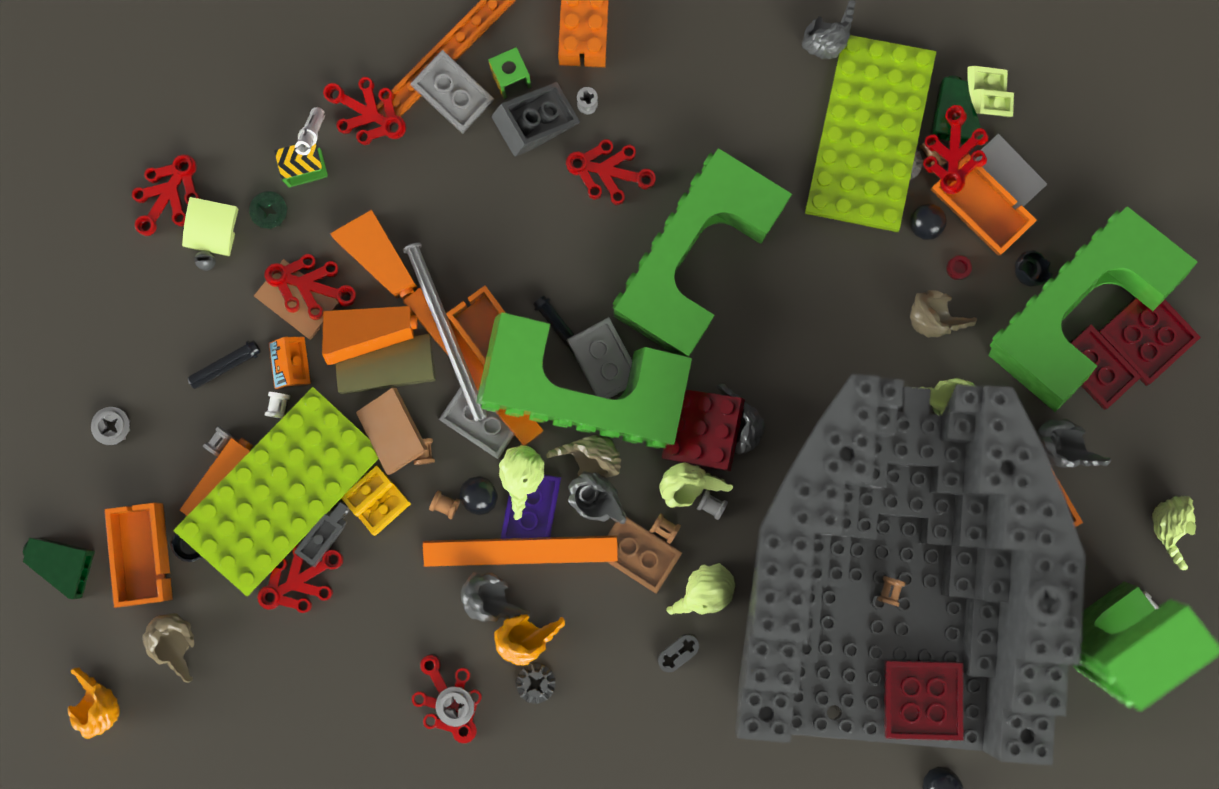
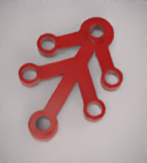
[323,77,406,145]
[923,105,989,194]
[566,139,656,205]
[132,155,201,236]
[264,254,356,320]
[257,544,343,613]
[412,654,482,743]

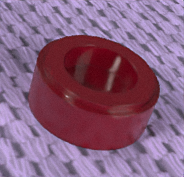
[946,255,972,280]

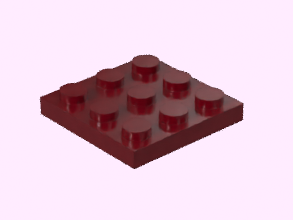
[1098,297,1201,386]
[662,390,745,471]
[884,660,963,741]

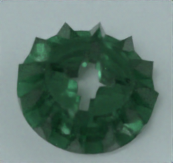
[249,191,288,230]

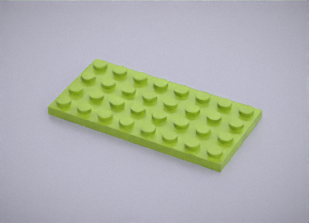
[805,35,936,232]
[173,387,379,597]

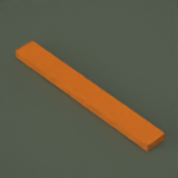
[377,0,516,117]
[403,287,544,446]
[423,535,618,567]

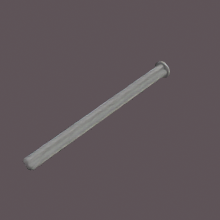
[403,243,487,421]

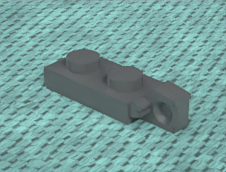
[294,502,350,567]

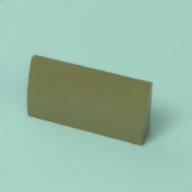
[335,334,436,394]

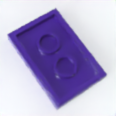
[501,474,561,539]

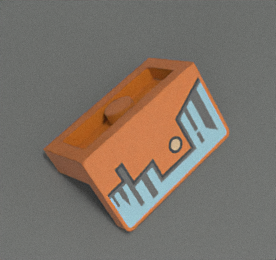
[269,337,311,389]

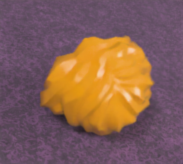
[494,614,565,665]
[68,668,120,739]

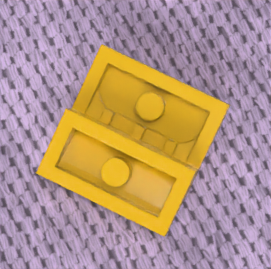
[341,466,411,536]

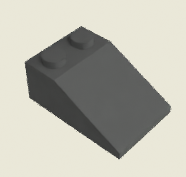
[491,82,580,157]

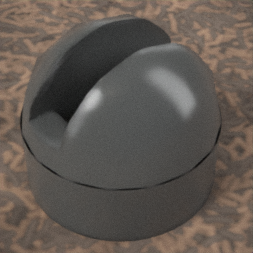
[194,251,216,271]

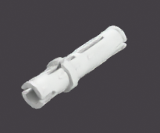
[295,107,325,155]

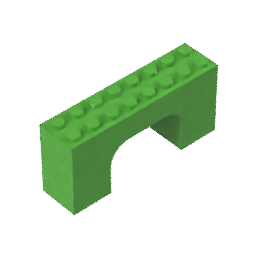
[613,148,792,357]
[988,206,1198,412]
[476,312,692,449]
[1072,581,1219,711]

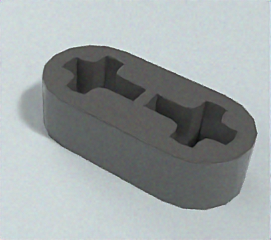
[658,634,699,672]

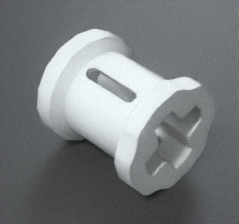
[264,392,290,419]

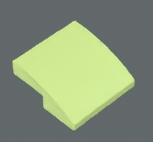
[968,66,1014,117]
[182,197,239,256]

